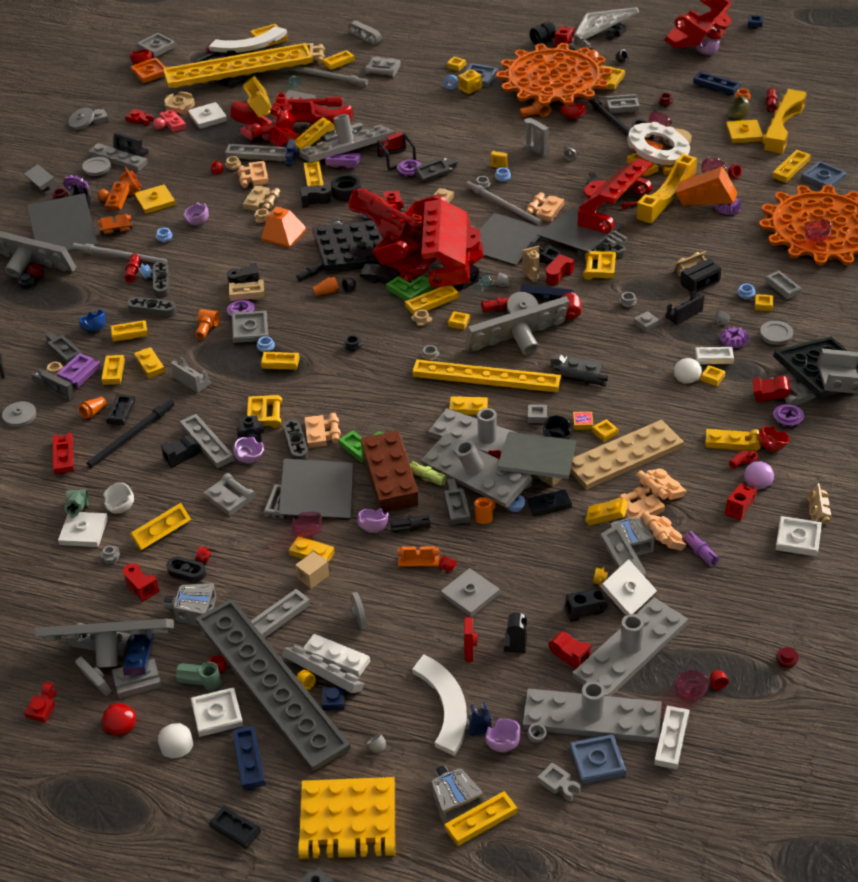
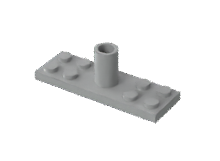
[298,114,395,163]
[0,231,76,278]
[465,296,569,355]
[428,408,517,454]
[421,433,532,508]
[572,597,688,697]
[35,619,174,668]
[523,681,662,743]

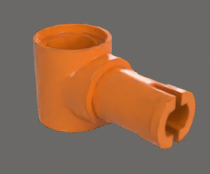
[519,99,552,118]
[195,309,220,340]
[474,497,496,524]

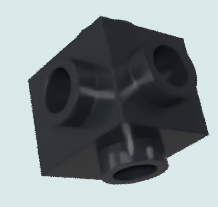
[236,415,264,443]

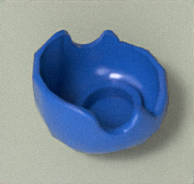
[79,309,106,332]

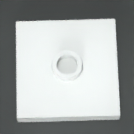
[188,102,227,129]
[58,512,108,547]
[776,516,822,556]
[600,559,657,615]
[191,687,243,737]

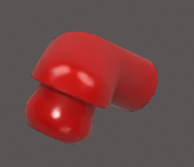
[729,451,758,469]

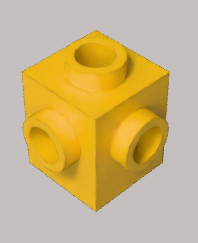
[458,69,482,94]

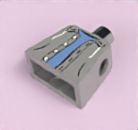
[611,516,654,556]
[164,583,216,626]
[432,766,483,824]

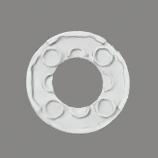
[627,122,690,165]

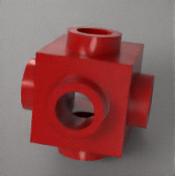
[383,190,404,211]

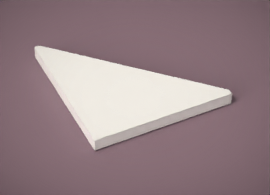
[571,7,639,43]

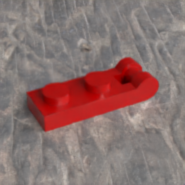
[53,433,74,474]

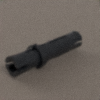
[552,365,608,387]

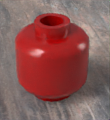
[561,293,582,320]

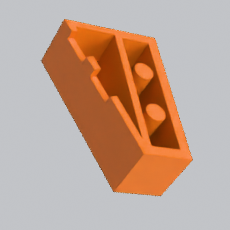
[675,166,737,206]

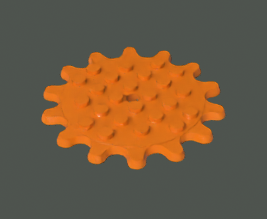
[496,43,612,107]
[759,185,858,266]

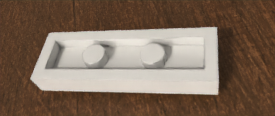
[304,634,370,677]
[654,706,689,770]

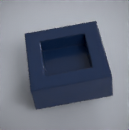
[748,14,763,28]
[322,687,345,710]

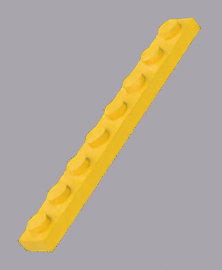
[413,359,561,393]

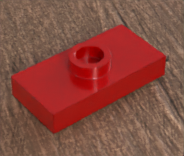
[464,617,478,662]

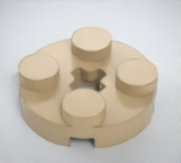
[164,92,195,115]

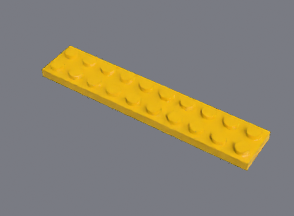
[163,43,313,88]

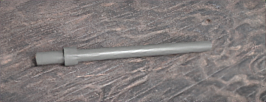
[288,65,368,86]
[466,181,542,226]
[73,243,167,264]

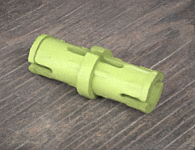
[410,461,447,487]

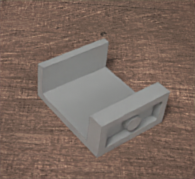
[817,349,858,394]

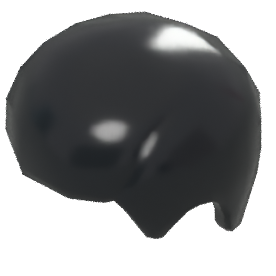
[543,415,572,439]

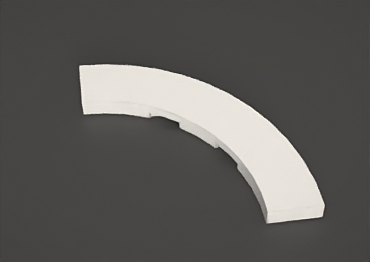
[209,27,287,53]
[412,654,467,756]

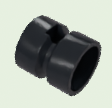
[529,21,556,45]

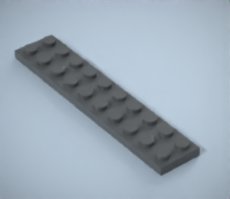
[195,598,351,772]

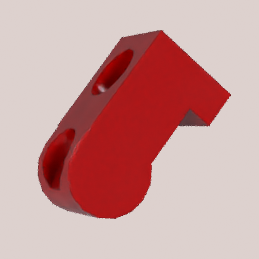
[554,26,574,47]
[270,126,300,147]
[546,254,574,285]
[753,376,790,403]
[725,483,757,521]
[123,563,160,602]
[548,631,591,669]

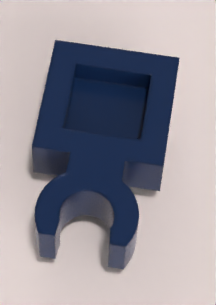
[285,139,299,165]
[467,702,492,736]

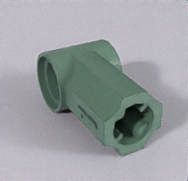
[64,489,89,517]
[176,662,222,691]

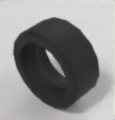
[331,174,361,201]

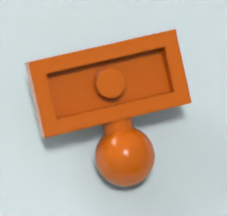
[97,182,131,211]

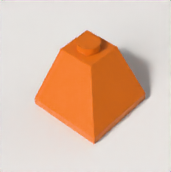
[261,207,306,248]

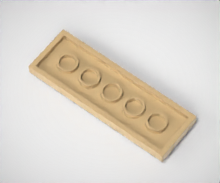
[570,420,684,490]

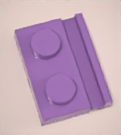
[326,153,361,168]
[57,353,101,388]

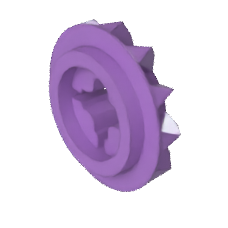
[397,160,422,177]
[63,175,89,192]
[715,198,741,215]
[227,300,255,317]
[720,327,749,348]
[773,404,804,428]

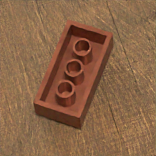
[361,430,418,513]

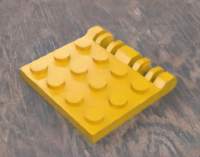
[298,777,395,859]

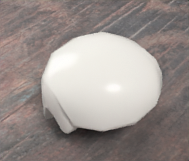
[674,358,702,384]
[103,483,134,514]
[158,723,193,759]

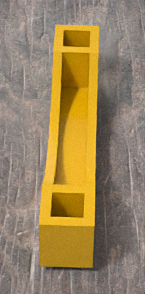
[243,76,271,118]
[762,89,806,154]
[637,153,697,224]

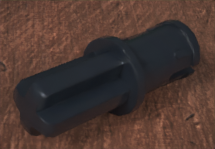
[390,514,431,532]

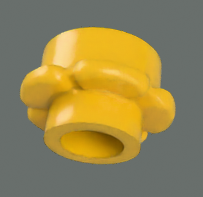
[593,567,608,587]
[296,670,316,690]

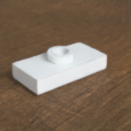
[695,347,734,364]

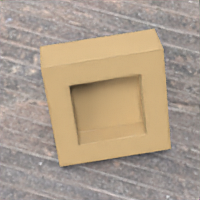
[433,188,454,203]

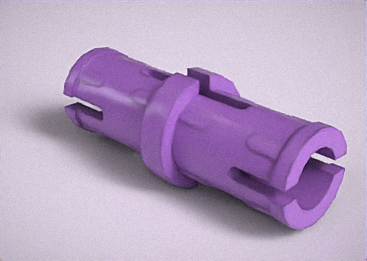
[683,531,719,567]

